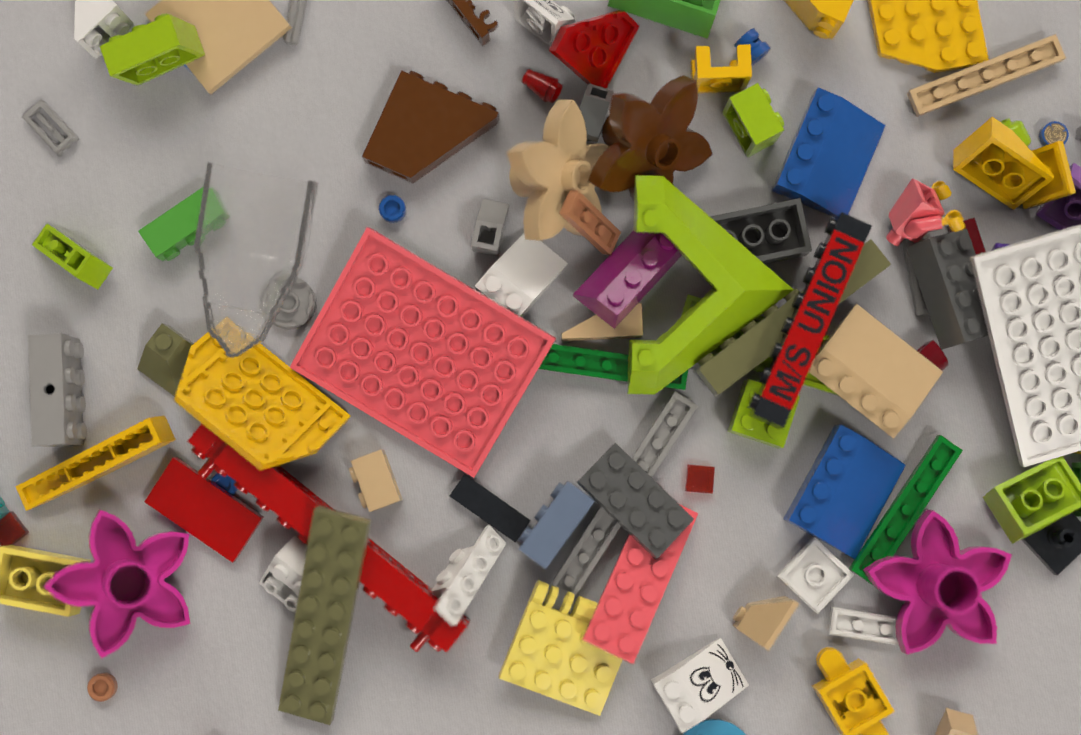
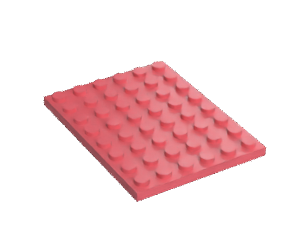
[290,227,556,478]

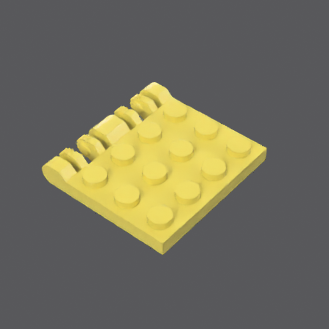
[498,580,622,716]

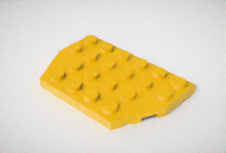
[868,0,989,73]
[174,316,351,470]

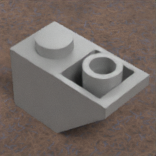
[471,199,509,256]

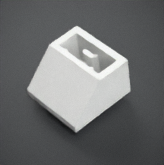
[74,0,133,59]
[259,536,307,613]

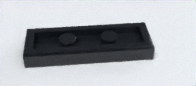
[449,474,531,543]

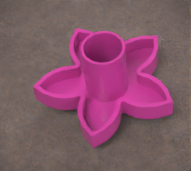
[43,509,190,659]
[863,509,1012,655]

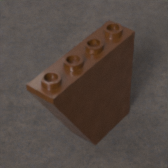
[362,70,500,184]

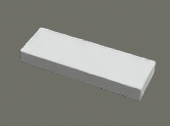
[828,607,899,645]

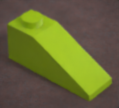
[32,223,113,290]

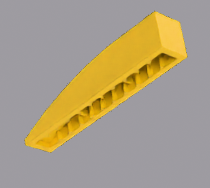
[15,416,176,511]

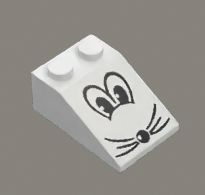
[513,0,575,47]
[651,638,749,733]

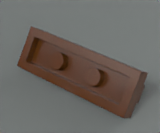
[447,0,498,46]

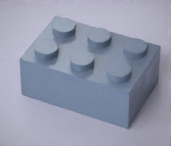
[518,481,595,569]

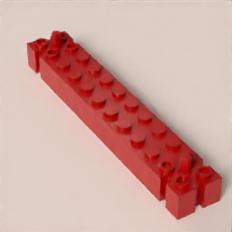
[187,424,471,653]

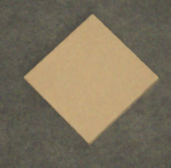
[145,0,292,94]

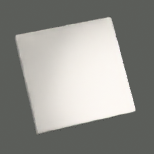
[776,537,854,614]

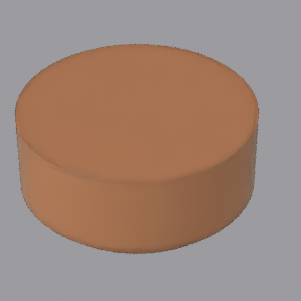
[87,672,118,702]

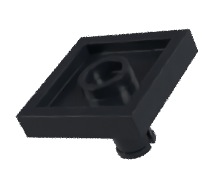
[1022,513,1081,575]

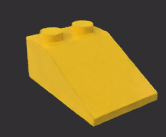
[784,0,854,40]
[953,117,1054,210]

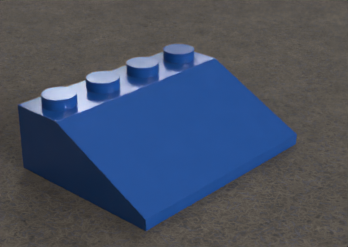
[772,87,886,218]
[783,424,906,559]

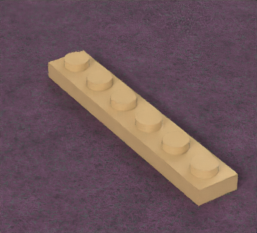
[907,34,1066,117]

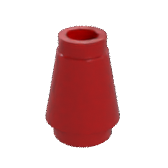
[522,69,563,103]

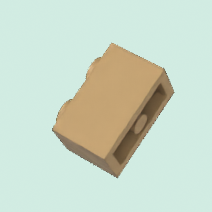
[349,449,403,512]

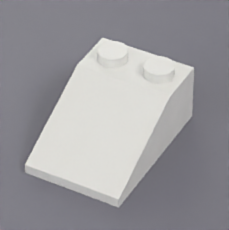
[475,233,568,318]

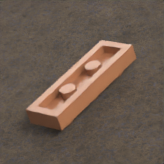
[559,190,621,255]

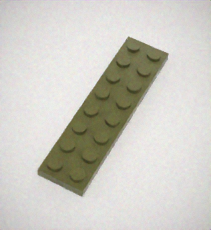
[278,506,371,725]

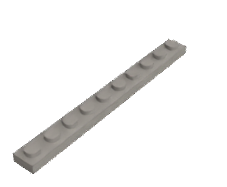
[542,391,698,610]

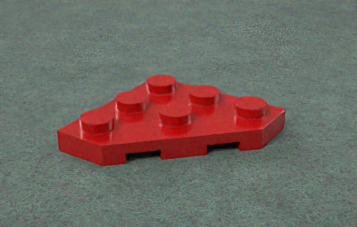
[549,10,640,89]

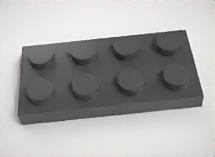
[577,443,694,559]

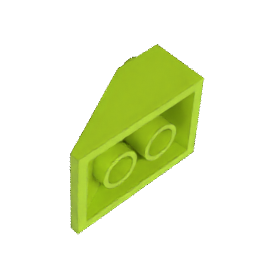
[983,456,1081,544]

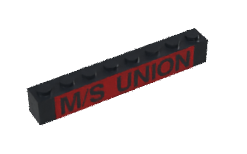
[748,212,872,429]

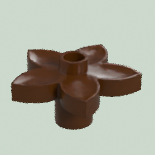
[588,75,713,201]

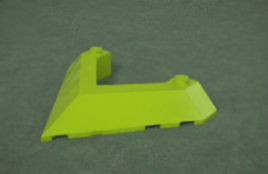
[627,175,794,395]

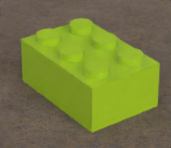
[100,14,205,86]

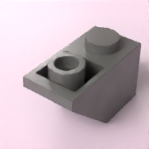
[580,83,614,142]

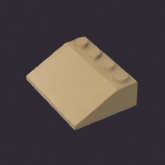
[809,304,943,439]

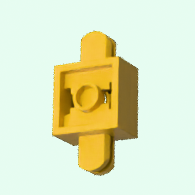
[812,647,895,735]

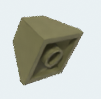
[137,323,194,397]

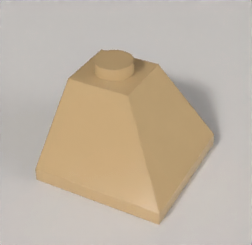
[733,596,799,651]

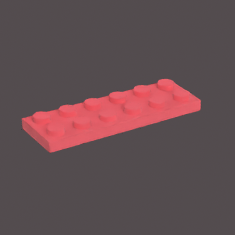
[582,504,698,664]

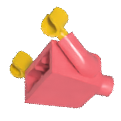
[886,178,965,246]

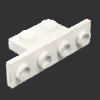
[431,525,506,626]

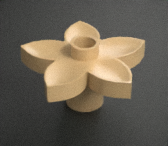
[507,99,610,241]

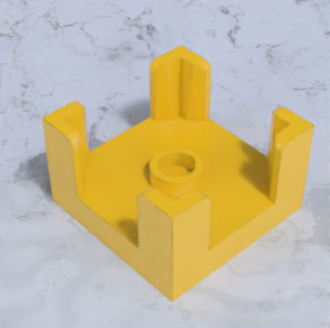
[690,44,752,93]

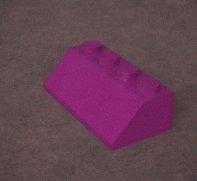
[573,231,682,329]

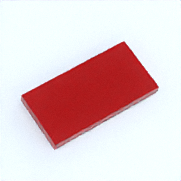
[144,457,264,563]

